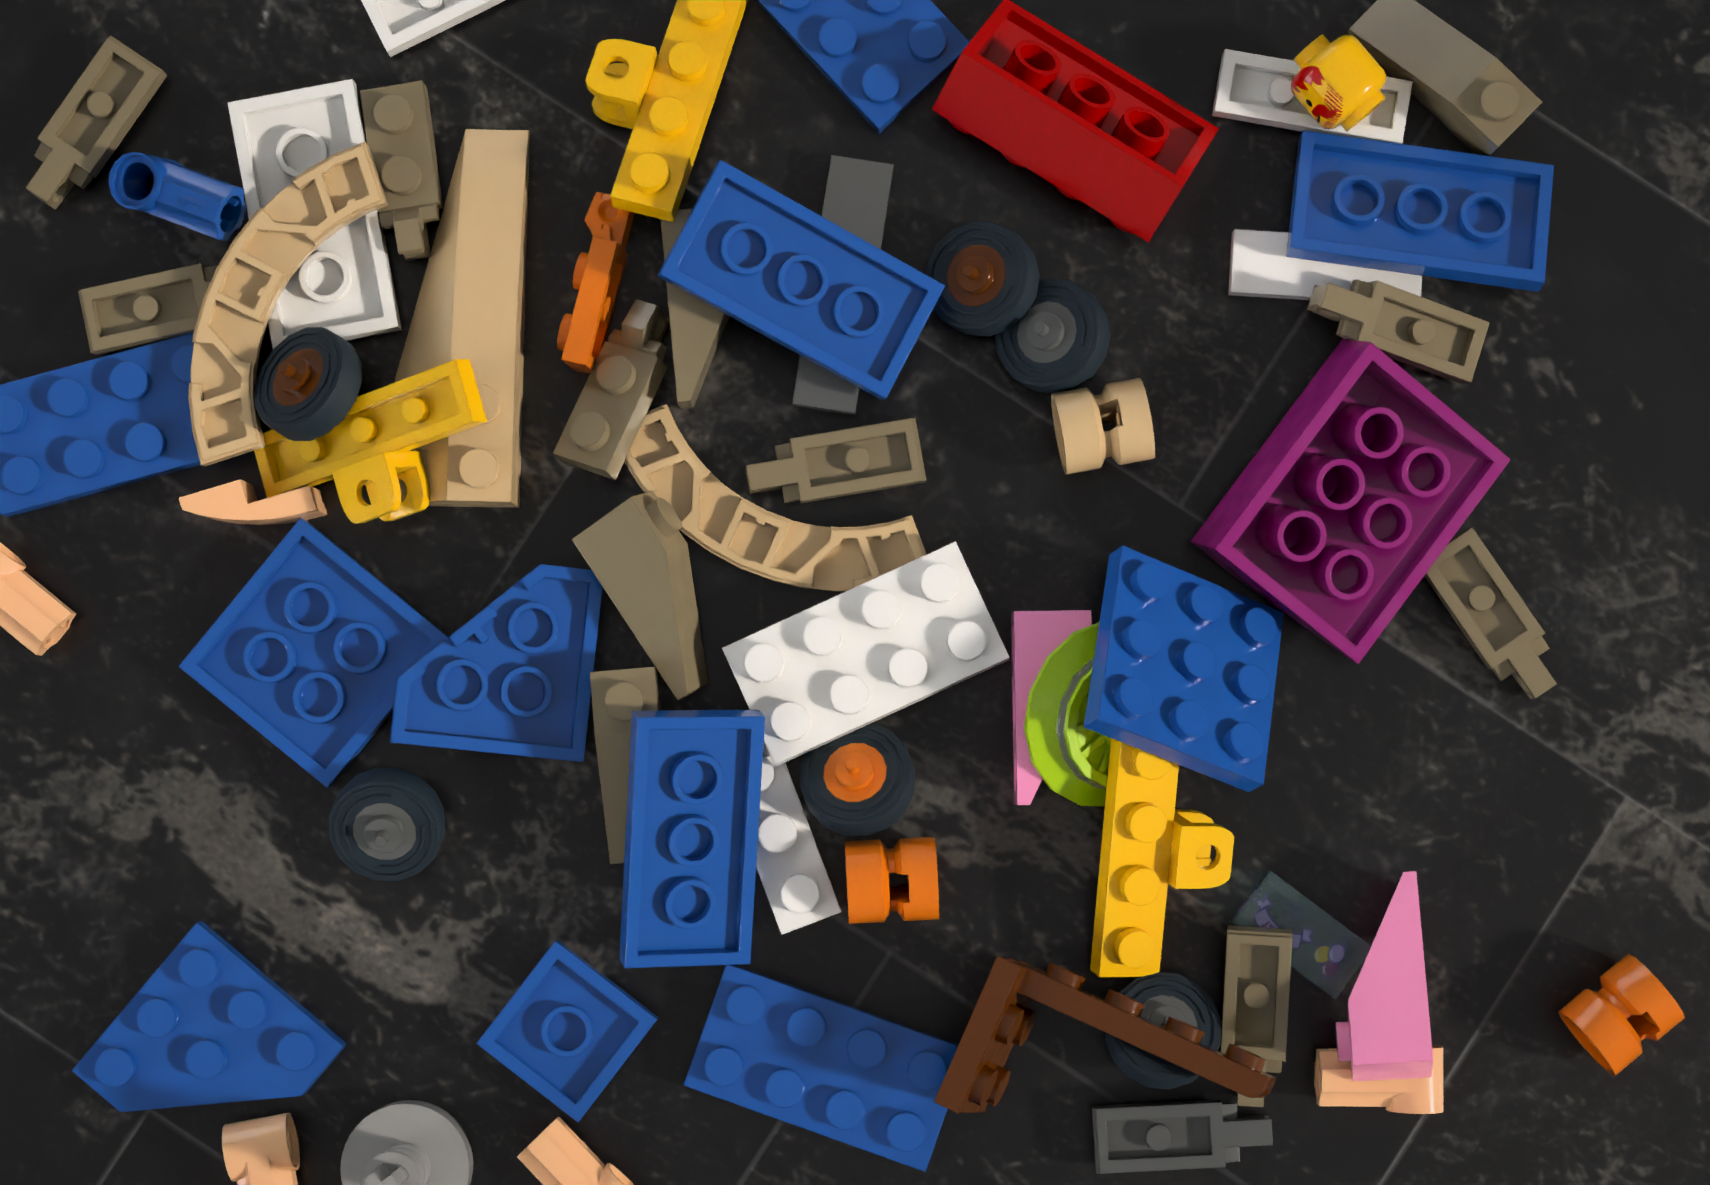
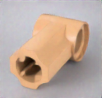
[0,542,76,656]
[1314,1044,1444,1114]
[222,1113,300,1185]
[517,1116,634,1185]

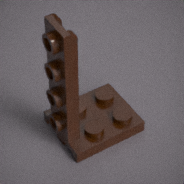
[934,956,1277,1113]

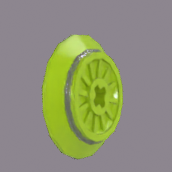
[1024,622,1111,806]

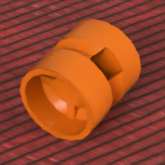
[845,836,939,924]
[1558,954,1685,1076]

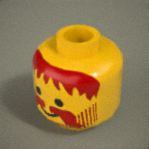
[1291,34,1386,132]

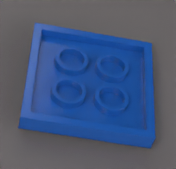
[179,518,449,788]
[1084,545,1284,792]

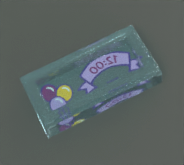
[1230,870,1371,999]

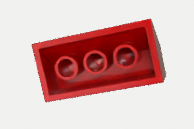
[932,0,1219,243]

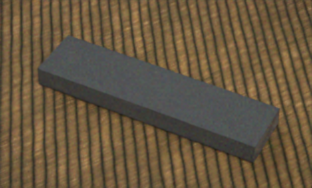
[792,155,894,416]

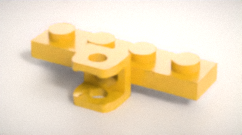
[585,0,748,222]
[254,359,487,523]
[1090,738,1234,977]

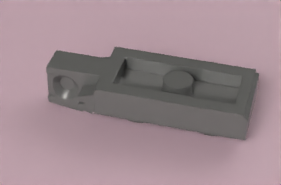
[1092,1099,1273,1174]

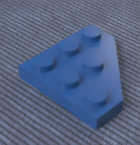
[389,564,603,762]
[72,921,347,1112]

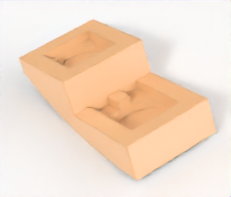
[179,479,328,525]

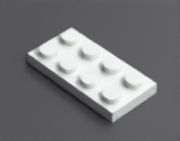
[228,79,402,349]
[722,541,1010,767]

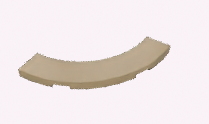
[188,142,388,466]
[624,404,927,592]

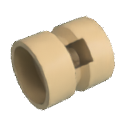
[1051,378,1155,475]

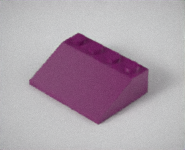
[1190,339,1511,664]

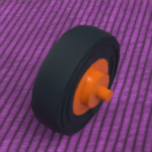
[800,723,915,836]

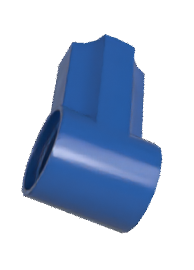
[108,152,247,241]

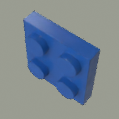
[476,940,659,1122]

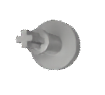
[340,1100,473,1185]

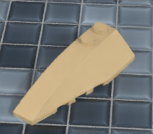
[395,129,530,508]

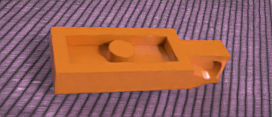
[557,192,635,374]

